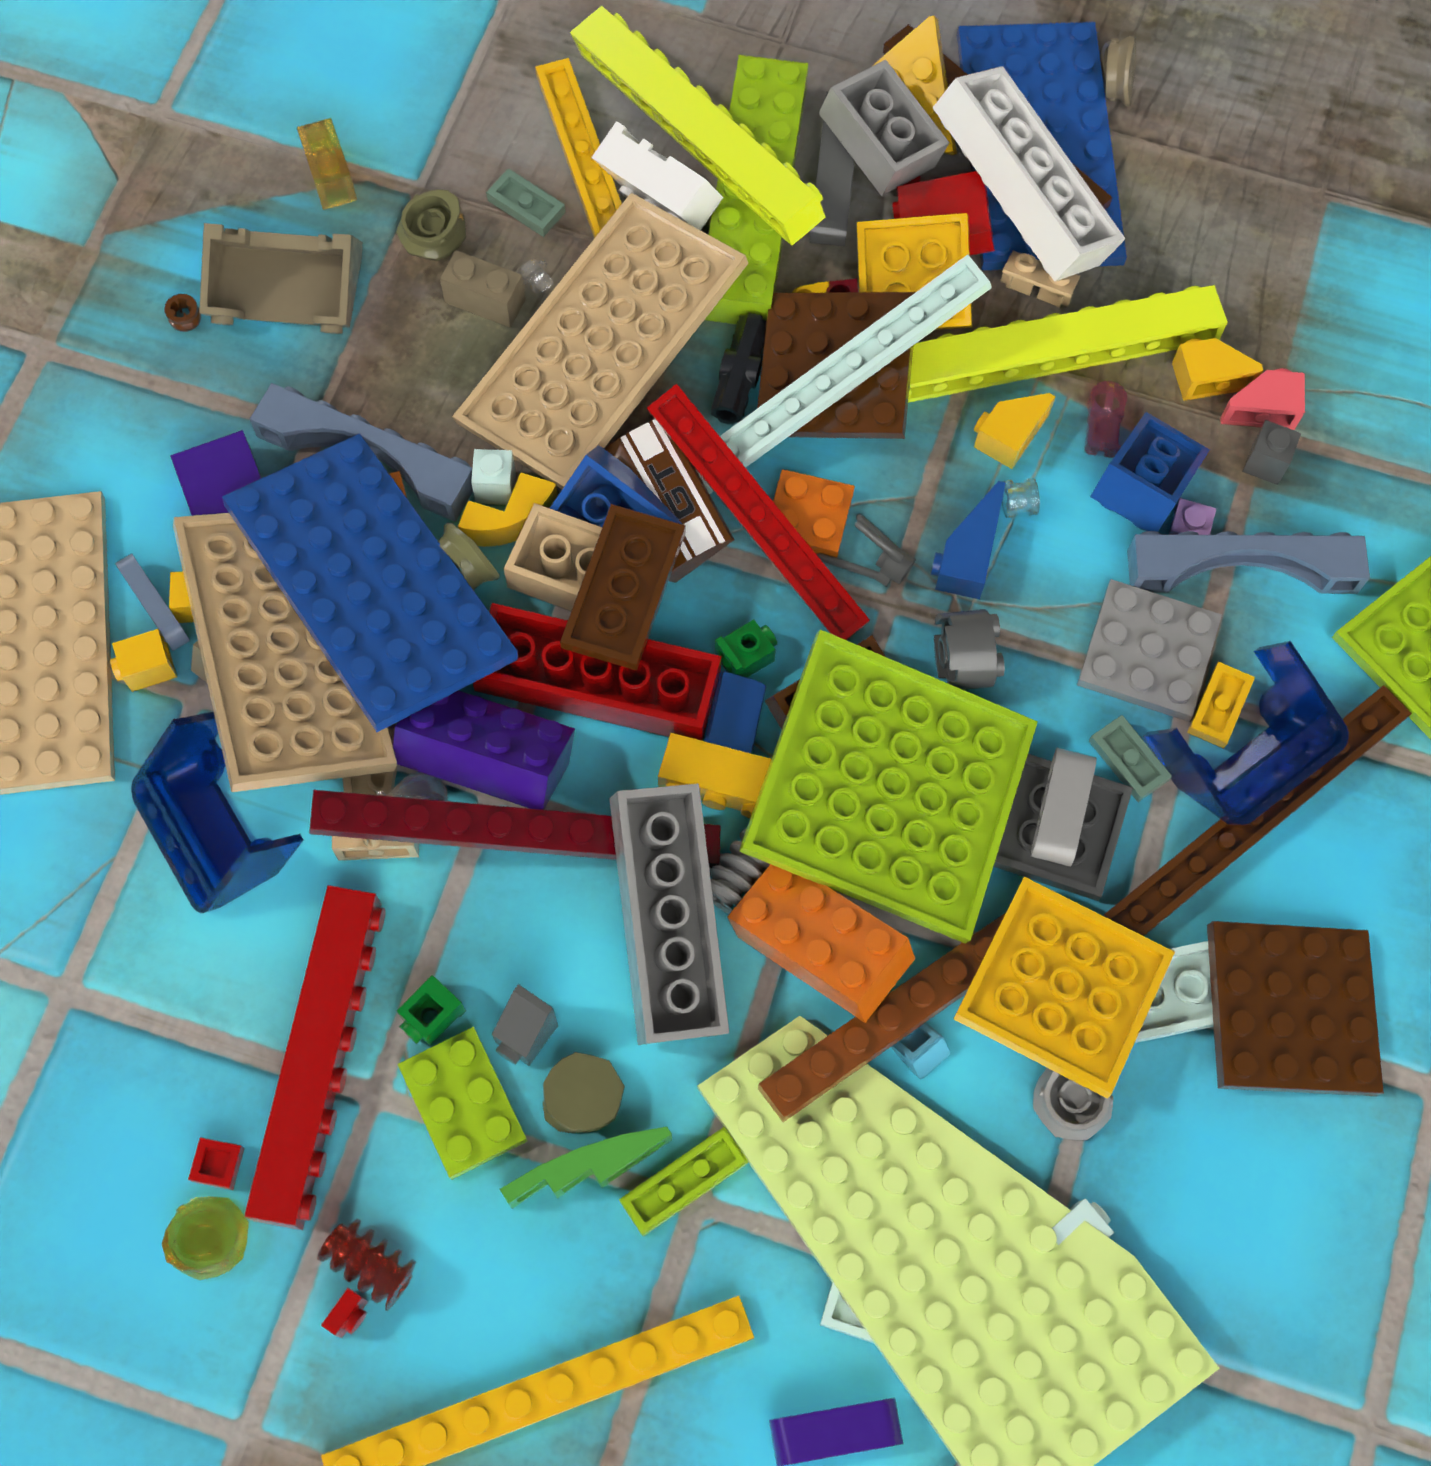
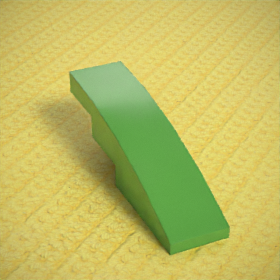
[499,1127,672,1209]

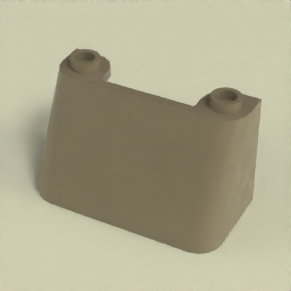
[199,223,363,334]

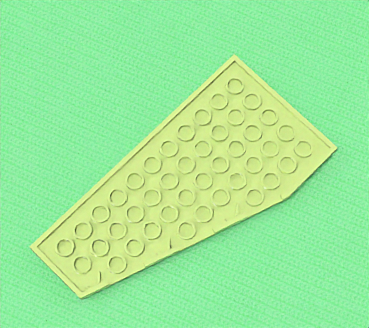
[697,1016,1220,1466]

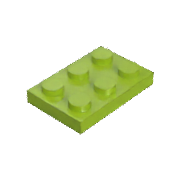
[397,1027,528,1180]

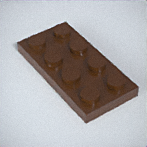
[560,504,686,671]

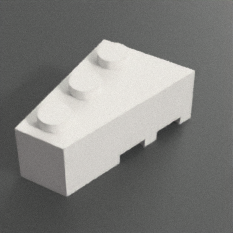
[591,121,724,231]

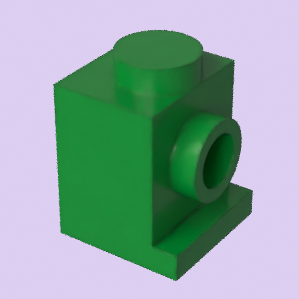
[715,619,777,678]
[397,975,466,1045]

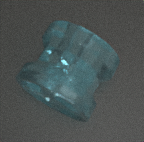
[1002,478,1040,518]

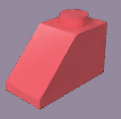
[1221,368,1305,430]

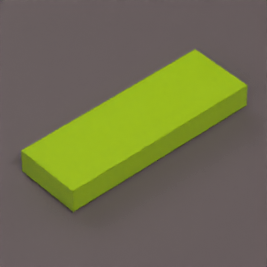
[619,1127,748,1237]

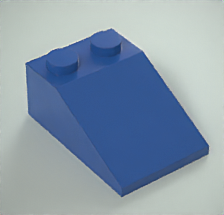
[1090,412,1210,532]
[549,445,682,527]

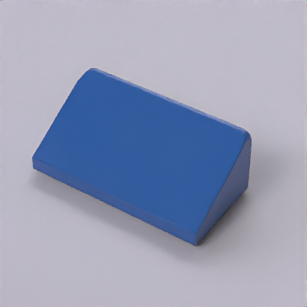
[704,671,766,753]

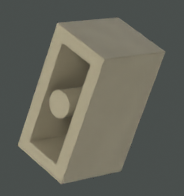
[440,250,526,328]

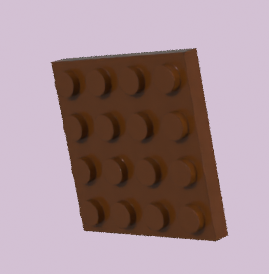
[757,292,916,439]
[1207,921,1384,1096]

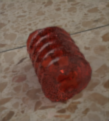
[317,1218,416,1311]

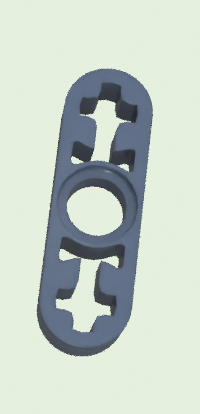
[115,553,190,651]

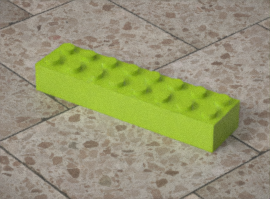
[705,55,809,324]

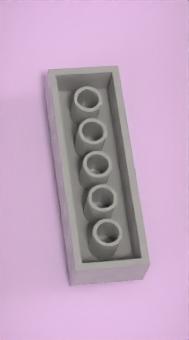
[609,783,729,1045]

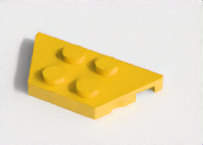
[872,15,957,155]

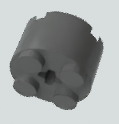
[934,609,1005,690]

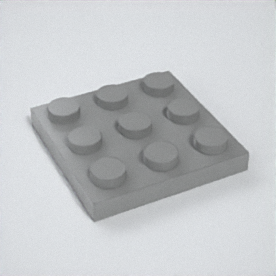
[1077,579,1222,722]

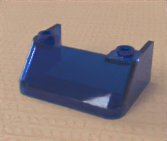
[1143,641,1349,825]
[131,712,304,913]

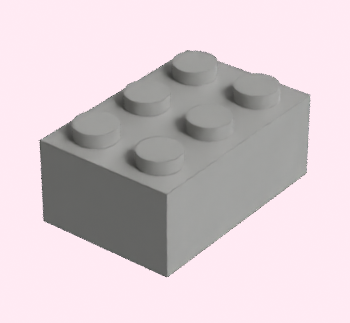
[819,60,949,196]

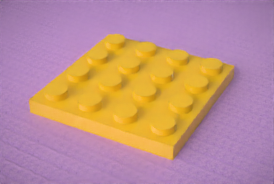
[954,877,1175,1099]

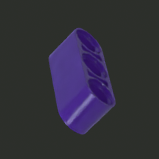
[769,1398,904,1466]

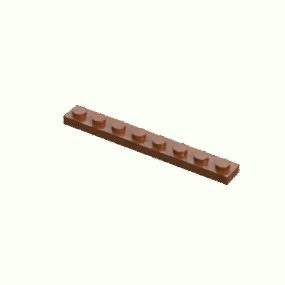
[758,913,1006,1122]

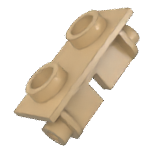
[1000,251,1081,308]

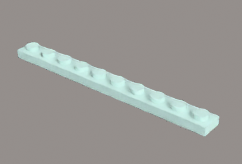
[696,255,992,494]

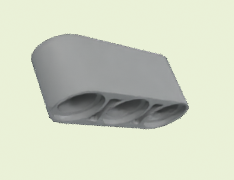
[1030,747,1097,867]

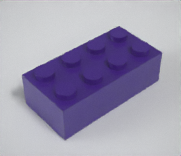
[393,690,575,810]

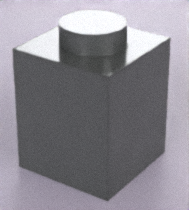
[1242,420,1301,485]

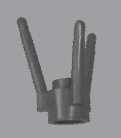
[817,514,916,587]

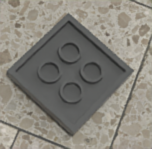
[993,754,1133,901]

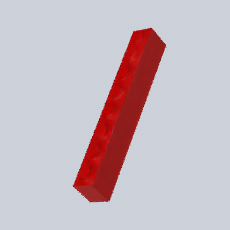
[244,885,385,1230]

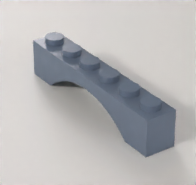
[250,383,473,522]
[1127,531,1370,594]

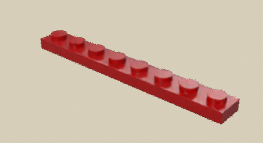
[647,384,870,640]

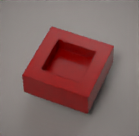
[188,1137,245,1190]
[321,1288,368,1338]

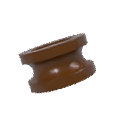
[164,294,201,332]

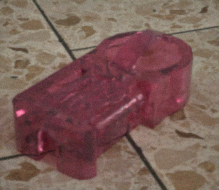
[1084,381,1128,458]

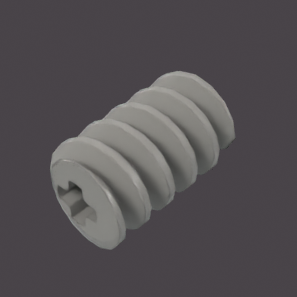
[710,829,770,915]

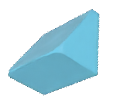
[891,1022,950,1079]

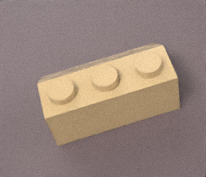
[504,503,602,611]

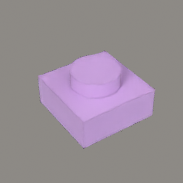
[1169,498,1217,535]

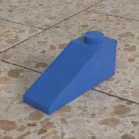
[931,481,1006,600]

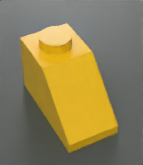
[1172,338,1264,401]
[974,393,1056,469]

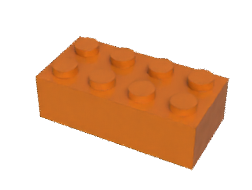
[727,864,915,1023]

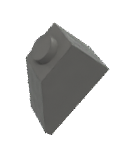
[492,984,558,1066]

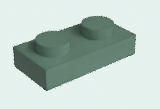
[486,168,565,237]
[1089,715,1172,802]

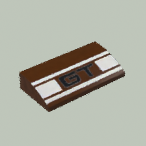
[604,419,734,583]

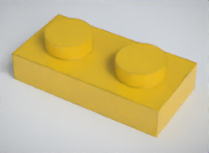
[1187,661,1255,749]

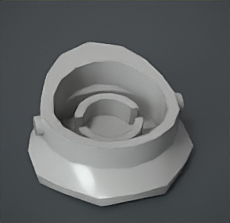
[1033,1068,1113,1141]

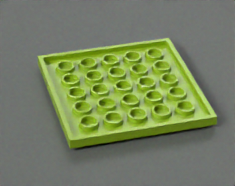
[739,629,1038,943]

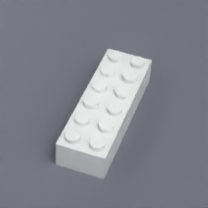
[933,66,1126,282]

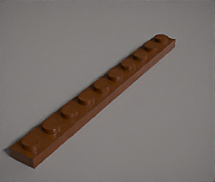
[1103,685,1412,936]

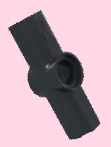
[711,313,767,425]

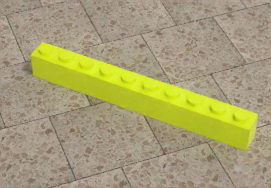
[570,6,826,246]
[908,285,1228,403]

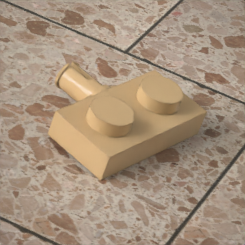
[332,836,419,860]

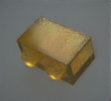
[296,118,357,210]

